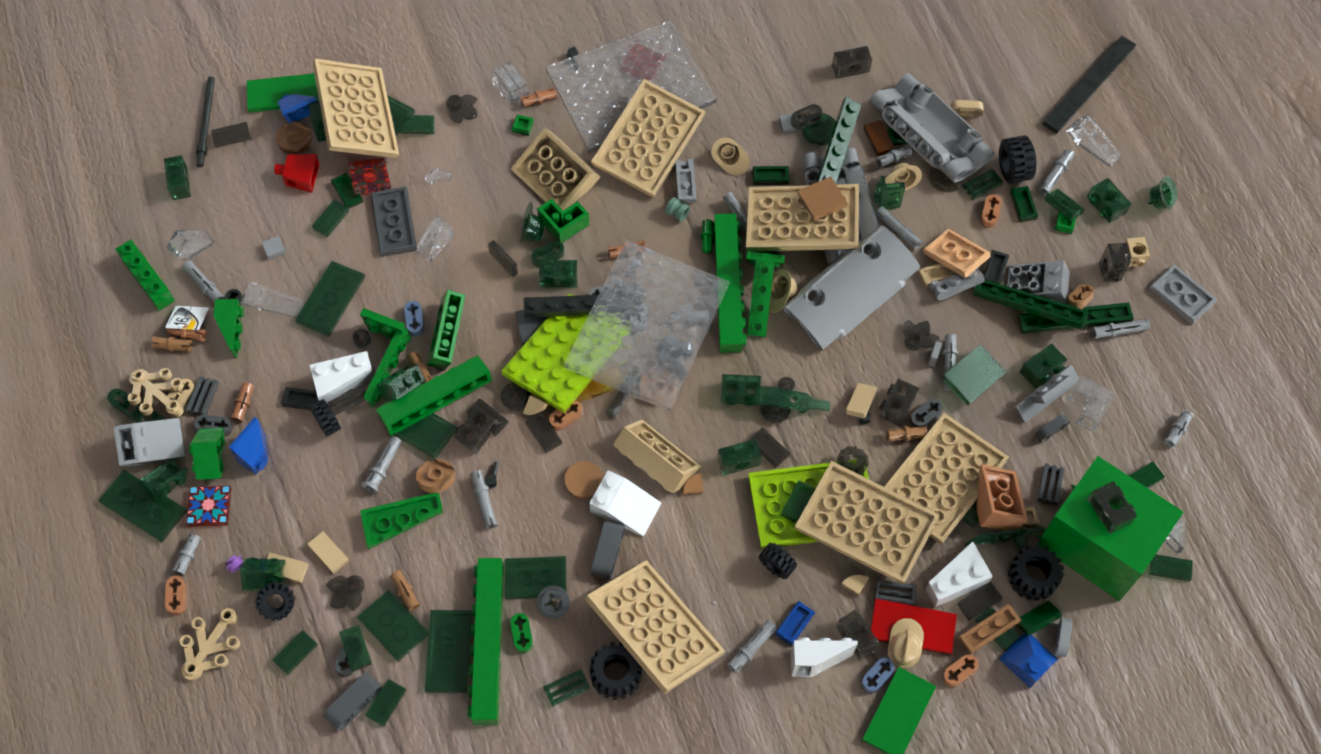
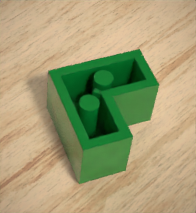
[537,199,590,245]
[189,427,226,480]

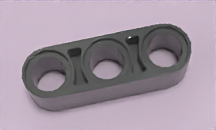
[591,521,625,580]
[323,672,383,731]

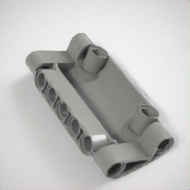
[870,73,995,183]
[802,148,879,266]
[783,225,920,351]

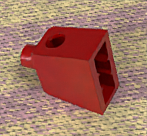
[274,154,320,193]

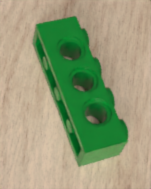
[115,239,175,311]
[427,289,465,370]

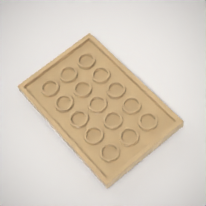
[312,59,399,158]
[591,79,706,198]
[746,184,859,251]
[884,413,1009,545]
[795,461,940,585]
[585,560,725,694]

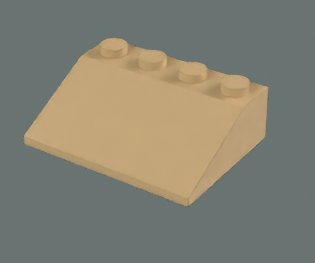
[511,128,600,211]

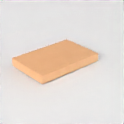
[923,229,990,278]

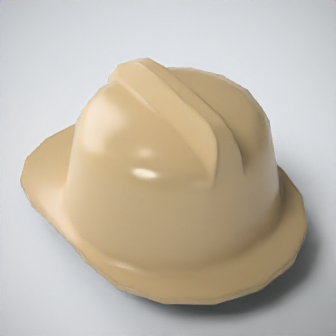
[711,137,750,176]
[882,163,922,196]
[769,269,797,313]
[888,619,924,668]

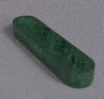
[107,389,166,423]

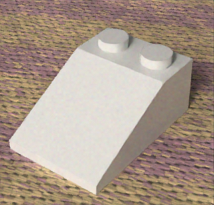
[589,470,661,537]

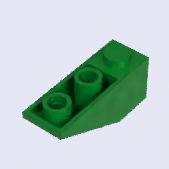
[213,299,244,358]

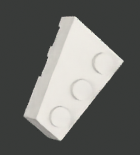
[310,351,373,403]
[925,542,993,608]

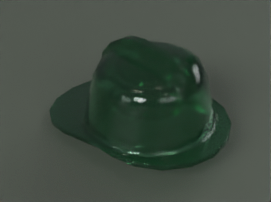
[1147,176,1177,210]
[519,202,544,242]

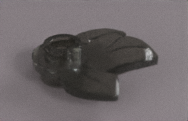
[446,94,478,124]
[902,320,939,351]
[326,575,365,611]

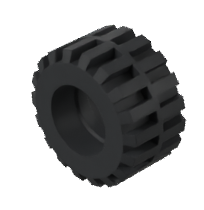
[999,135,1037,184]
[1008,544,1064,601]
[589,642,642,700]

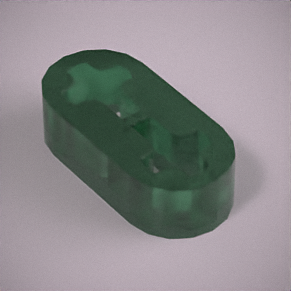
[531,241,564,268]

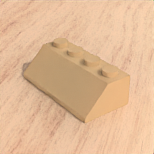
[613,420,701,493]

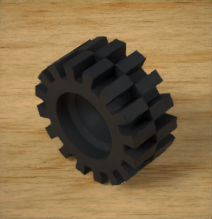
[309,399,341,437]
[758,542,797,579]
[255,581,295,621]

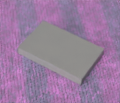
[1149,264,1217,325]

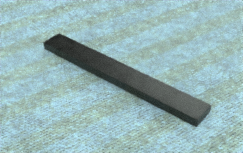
[1043,36,1136,134]

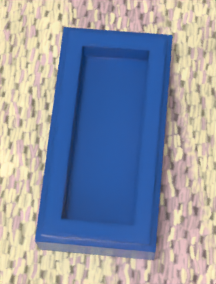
[775,601,815,646]

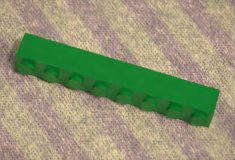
[714,214,746,353]
[468,558,504,725]

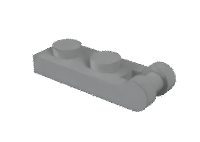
[675,159,696,203]
[929,268,985,301]

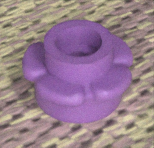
[225,555,245,574]

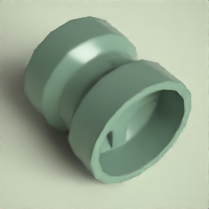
[665,197,690,222]

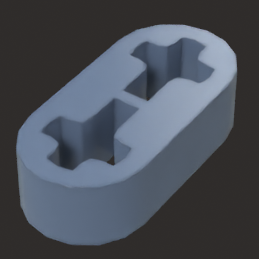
[404,301,424,336]
[861,658,895,694]

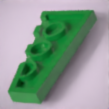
[360,493,444,550]

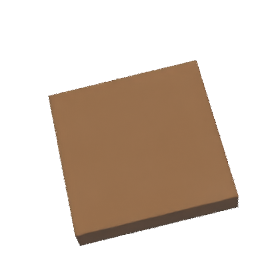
[798,176,848,221]

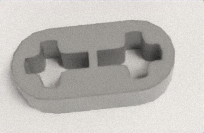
[1054,617,1072,657]

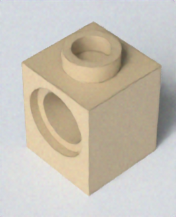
[1122,237,1150,267]

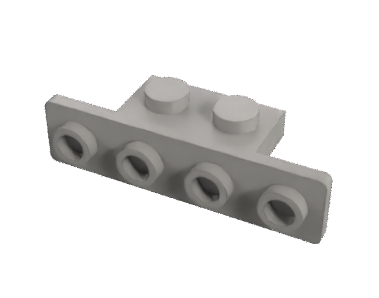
[1015,365,1080,422]

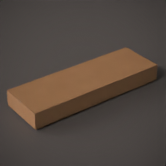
[958,604,1021,655]

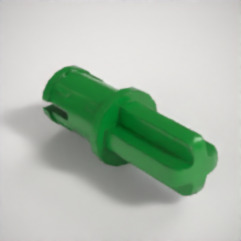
[700,219,715,254]

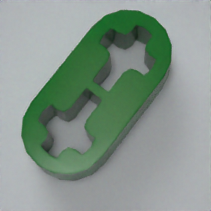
[510,613,533,653]

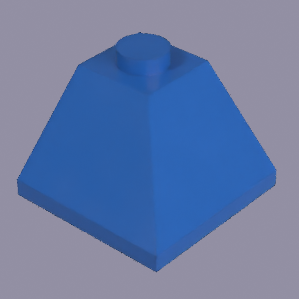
[278,94,321,124]
[229,417,269,475]
[999,633,1058,688]

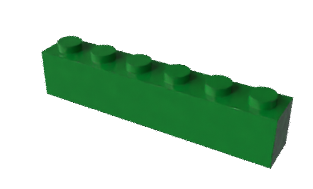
[376,355,492,436]

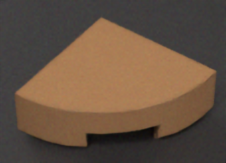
[683,473,703,495]

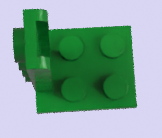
[746,251,785,337]
[360,308,411,407]

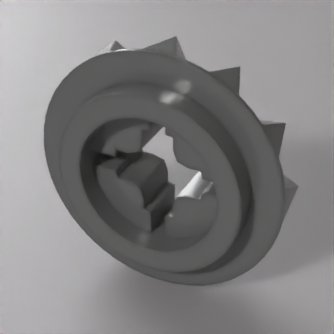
[537,586,570,619]

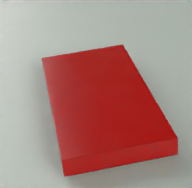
[869,599,957,655]

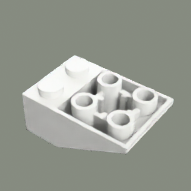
[791,638,858,677]

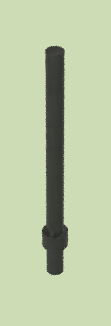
[196,77,215,167]

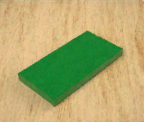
[247,73,319,113]
[862,667,936,754]

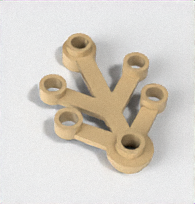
[128,368,184,418]
[180,608,240,680]

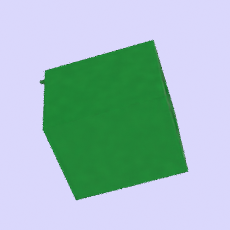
[1035,456,1184,601]

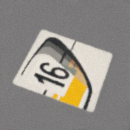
[165,306,209,330]

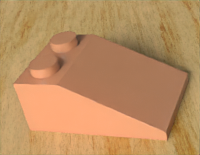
[977,464,1028,533]

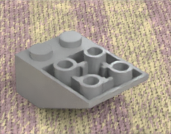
[1007,260,1070,304]
[114,418,185,468]

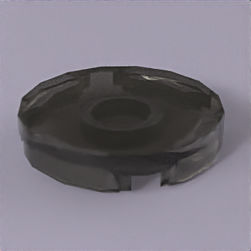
[929,167,965,192]

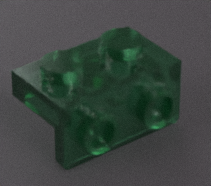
[874,175,905,210]
[139,459,189,500]
[240,557,286,591]

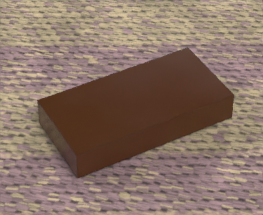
[863,120,894,156]

